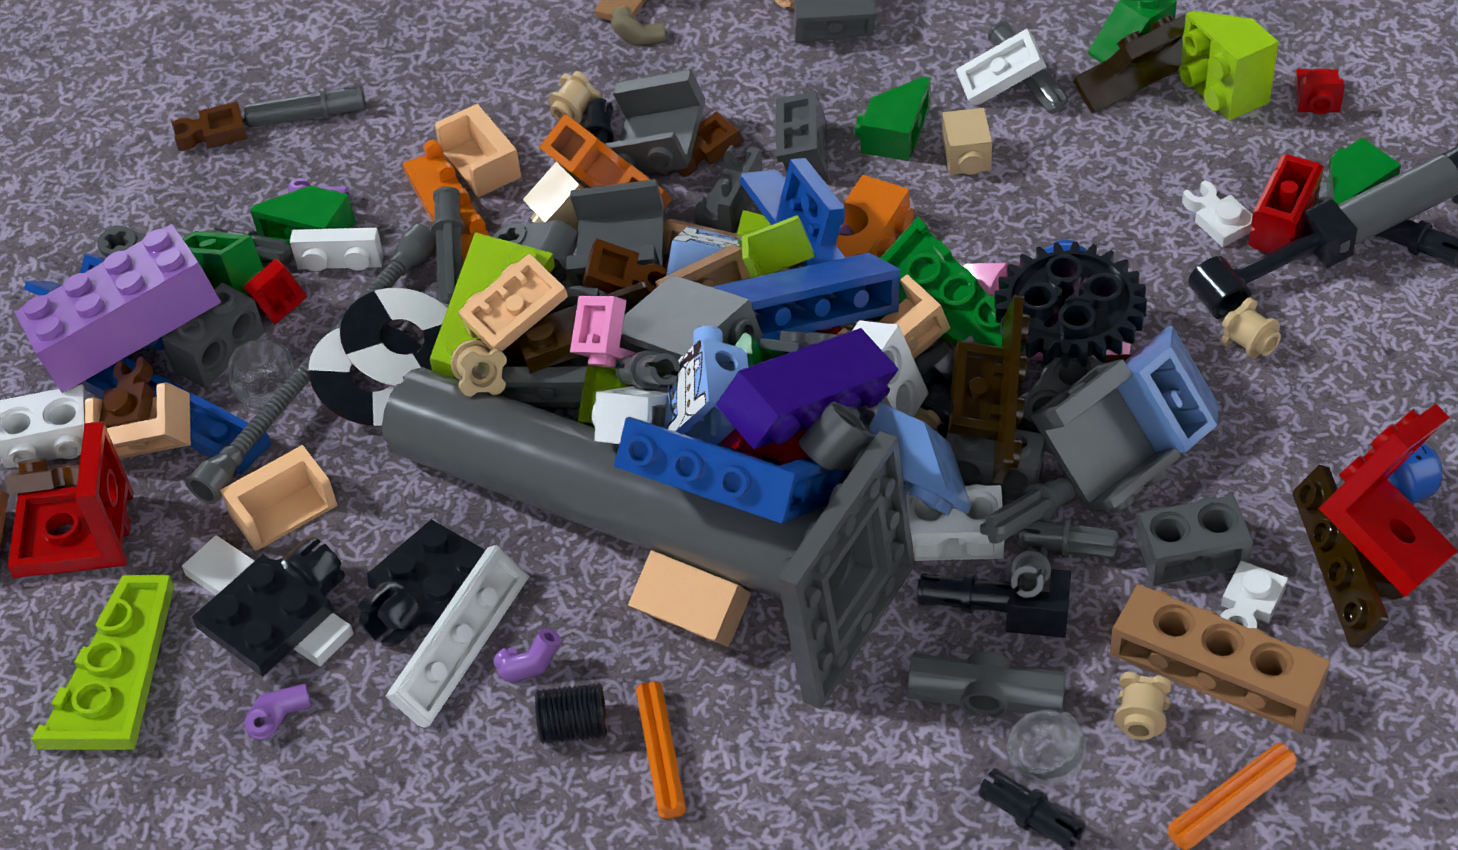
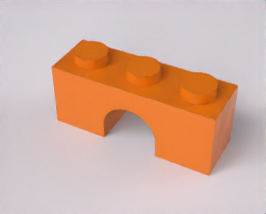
[539,114,673,208]
[836,174,914,258]

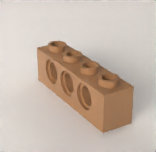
[1110,584,1331,734]

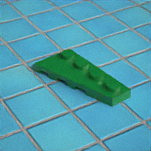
[880,217,1026,354]

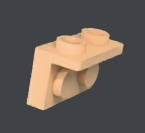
[458,253,568,351]

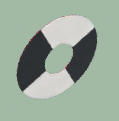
[340,288,448,386]
[308,325,421,426]

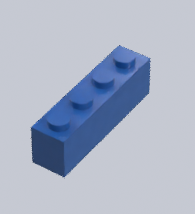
[714,253,900,344]

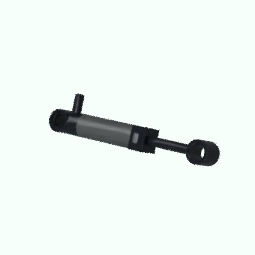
[1188,143,1458,319]

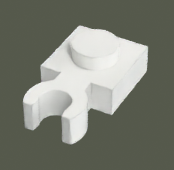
[1182,181,1253,247]
[1220,561,1288,629]

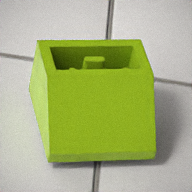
[1179,11,1279,121]

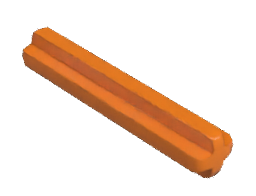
[636,680,686,819]
[1167,743,1297,850]

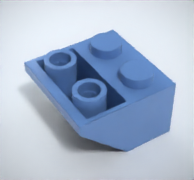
[1117,326,1218,453]
[869,403,971,516]

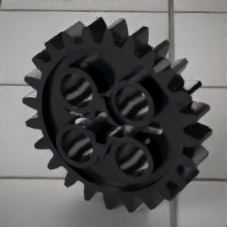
[995,241,1147,368]

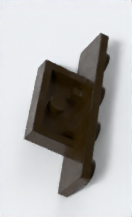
[1073,14,1186,113]
[476,282,650,373]
[948,295,1030,483]
[1293,465,1404,648]

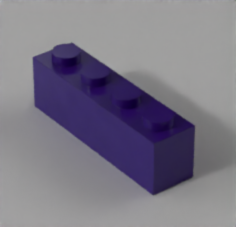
[715,328,899,449]

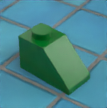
[1088,0,1177,63]
[855,77,931,161]
[1326,138,1402,205]
[250,185,356,246]
[182,231,263,297]

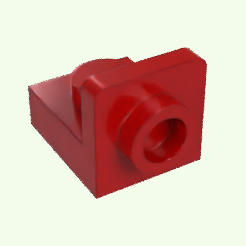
[1294,68,1345,115]
[243,258,308,325]

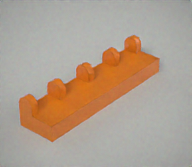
[402,139,490,264]

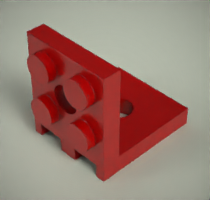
[1319,403,1458,597]
[8,421,134,578]

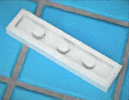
[182,535,354,667]
[386,545,530,728]

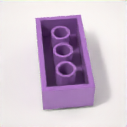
[14,224,222,393]

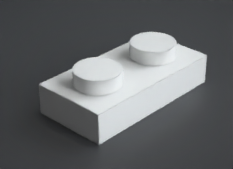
[956,29,1046,106]
[290,228,384,272]

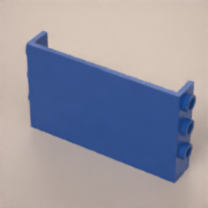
[614,417,851,524]

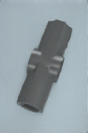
[907,651,1066,719]

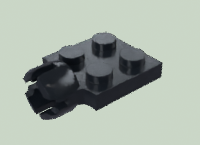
[357,519,486,647]
[192,537,346,677]

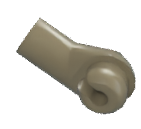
[611,6,667,46]

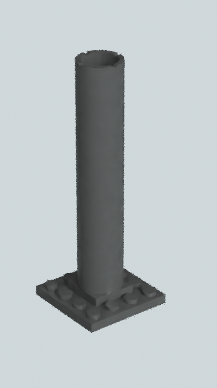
[382,367,915,710]

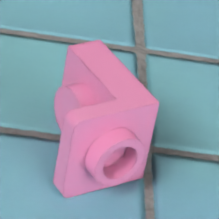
[570,296,636,369]

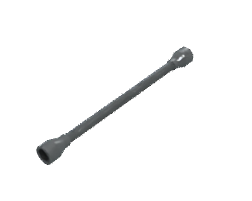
[186,224,436,504]

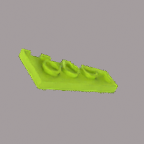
[430,232,555,379]
[31,575,174,750]

